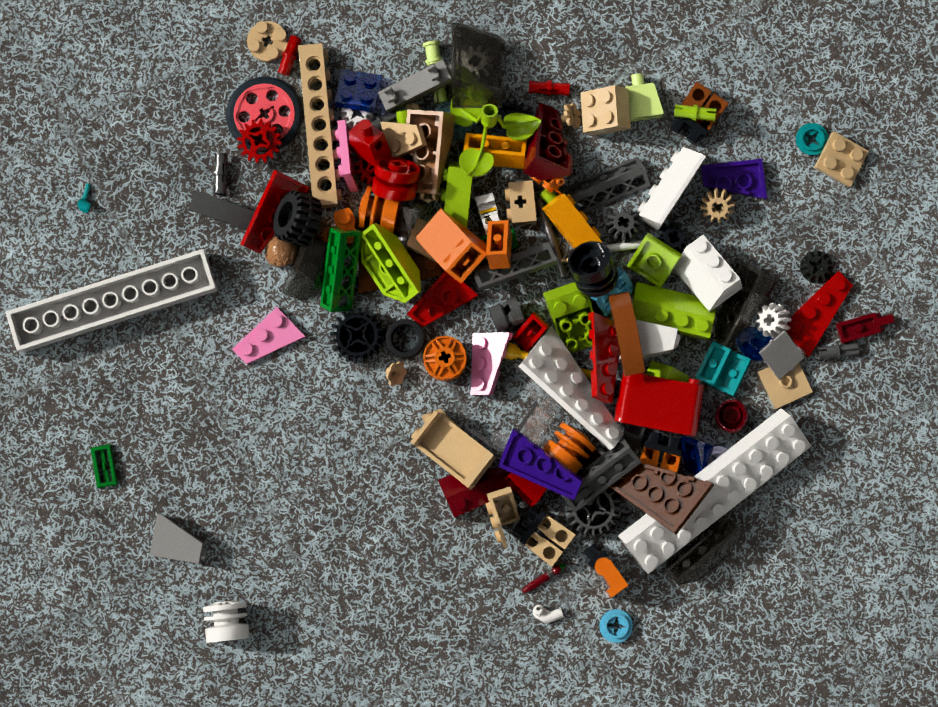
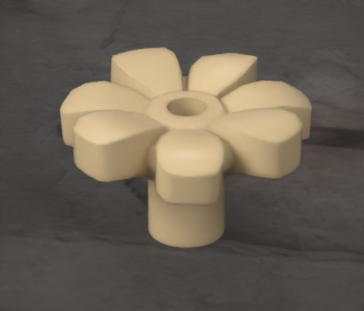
[560,103,581,129]

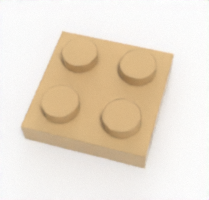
[814,131,869,187]

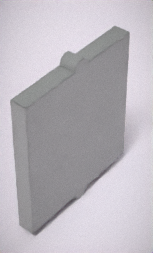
[759,331,805,380]

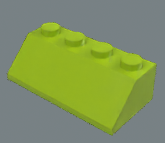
[632,282,716,341]

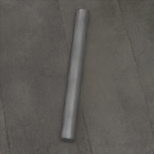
[535,199,568,278]

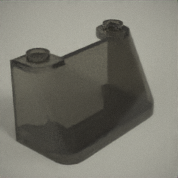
[452,22,506,108]

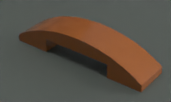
[608,291,645,377]

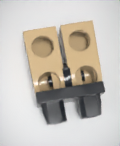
[512,507,576,567]

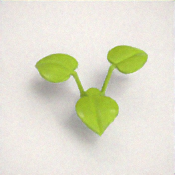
[450,94,541,177]

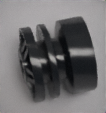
[568,241,619,297]

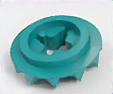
[795,123,828,156]

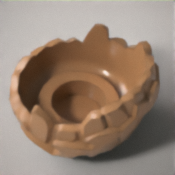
[265,237,298,268]

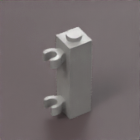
[378,60,456,112]

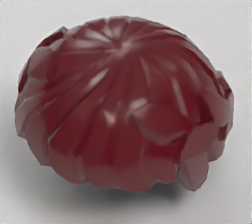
[715,399,748,433]

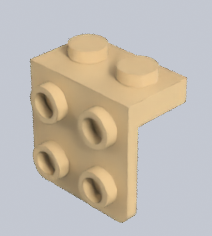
[485,487,520,549]

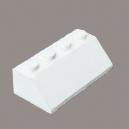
[637,147,706,231]

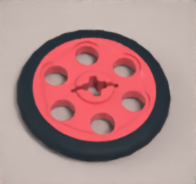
[226,77,303,152]

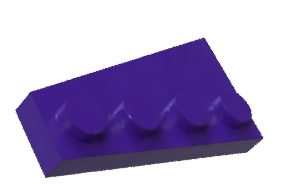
[498,427,583,500]

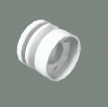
[203,600,250,643]

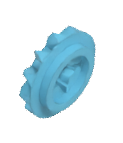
[599,609,633,643]

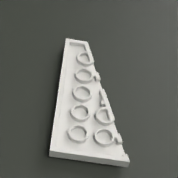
[518,326,624,450]

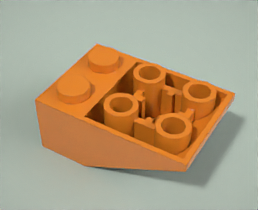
[415,208,487,283]

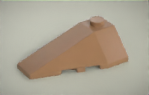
[406,110,455,195]

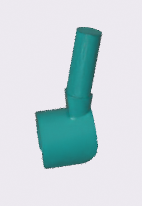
[77,183,91,213]

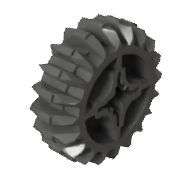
[565,487,621,537]

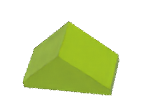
[646,360,689,382]

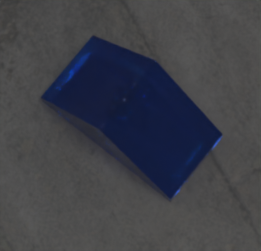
[680,436,714,474]

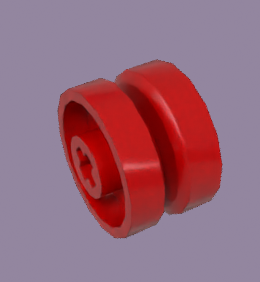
[371,157,420,201]

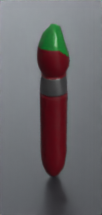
[522,563,566,593]

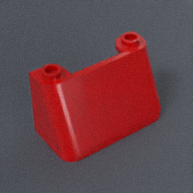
[613,369,704,436]

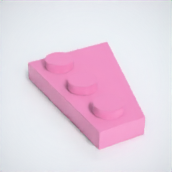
[335,120,359,193]
[232,307,305,364]
[471,333,513,396]

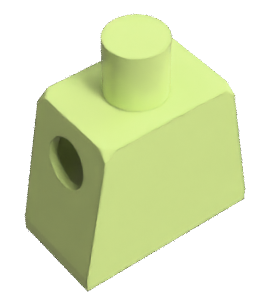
[625,73,664,122]

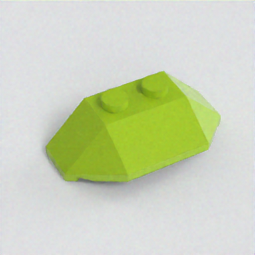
[360,223,421,303]

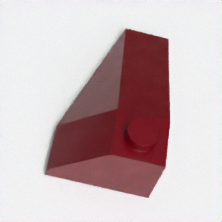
[523,103,573,181]
[438,468,514,518]

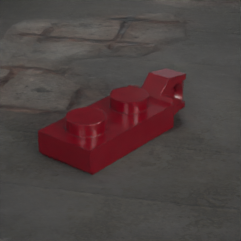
[835,312,895,344]

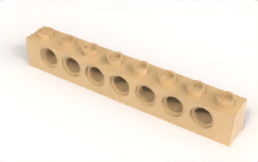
[298,43,342,209]

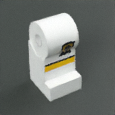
[475,192,500,235]

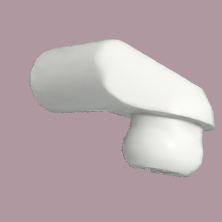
[533,605,564,624]

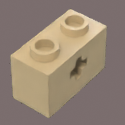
[504,180,537,226]

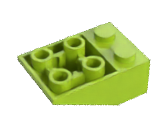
[543,282,594,354]

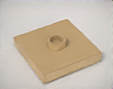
[757,363,813,409]

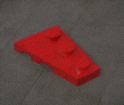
[407,271,478,328]

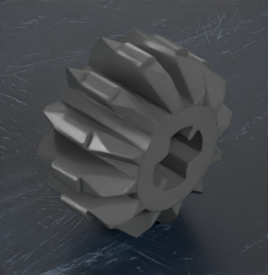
[606,207,641,242]

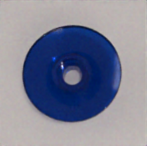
[736,327,773,361]

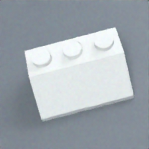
[674,235,742,312]

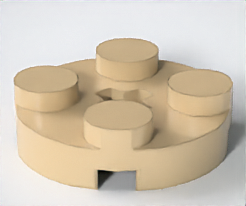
[247,21,288,62]

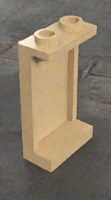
[410,410,497,490]

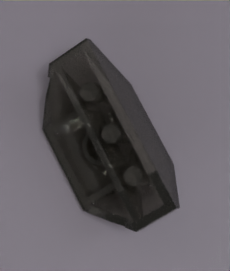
[282,221,332,301]
[665,516,741,585]

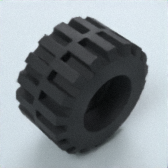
[273,190,322,247]

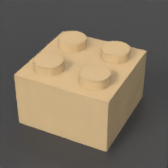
[580,85,631,135]

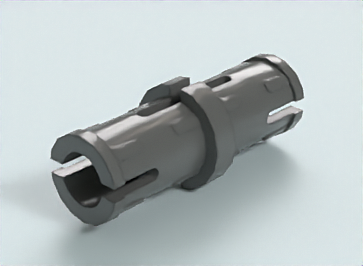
[212,152,229,195]

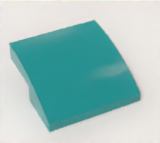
[695,341,752,397]

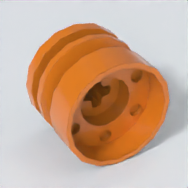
[358,186,401,234]
[423,336,467,382]
[542,422,596,474]

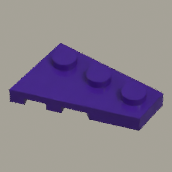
[700,159,767,200]

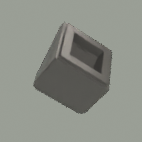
[620,424,647,449]

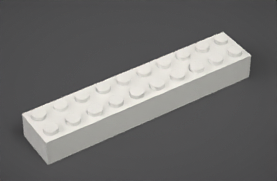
[5,249,218,353]
[618,409,811,574]

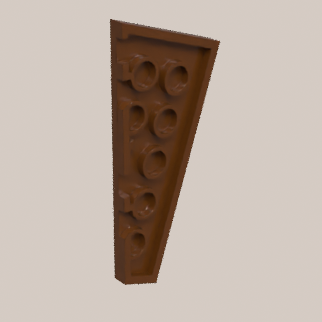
[581,450,714,535]

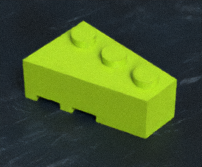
[441,161,473,228]

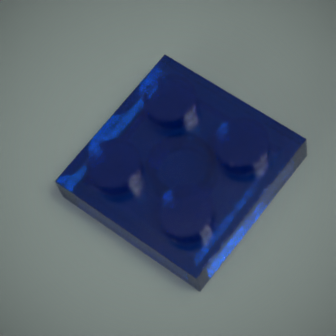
[335,69,382,113]

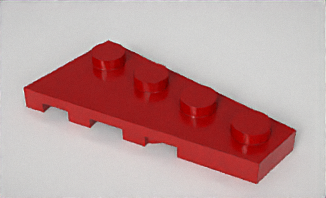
[240,170,310,254]
[784,271,853,357]
[588,312,620,404]

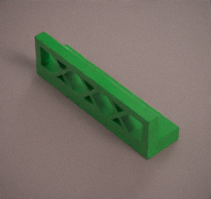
[320,227,362,312]

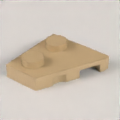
[380,121,427,158]

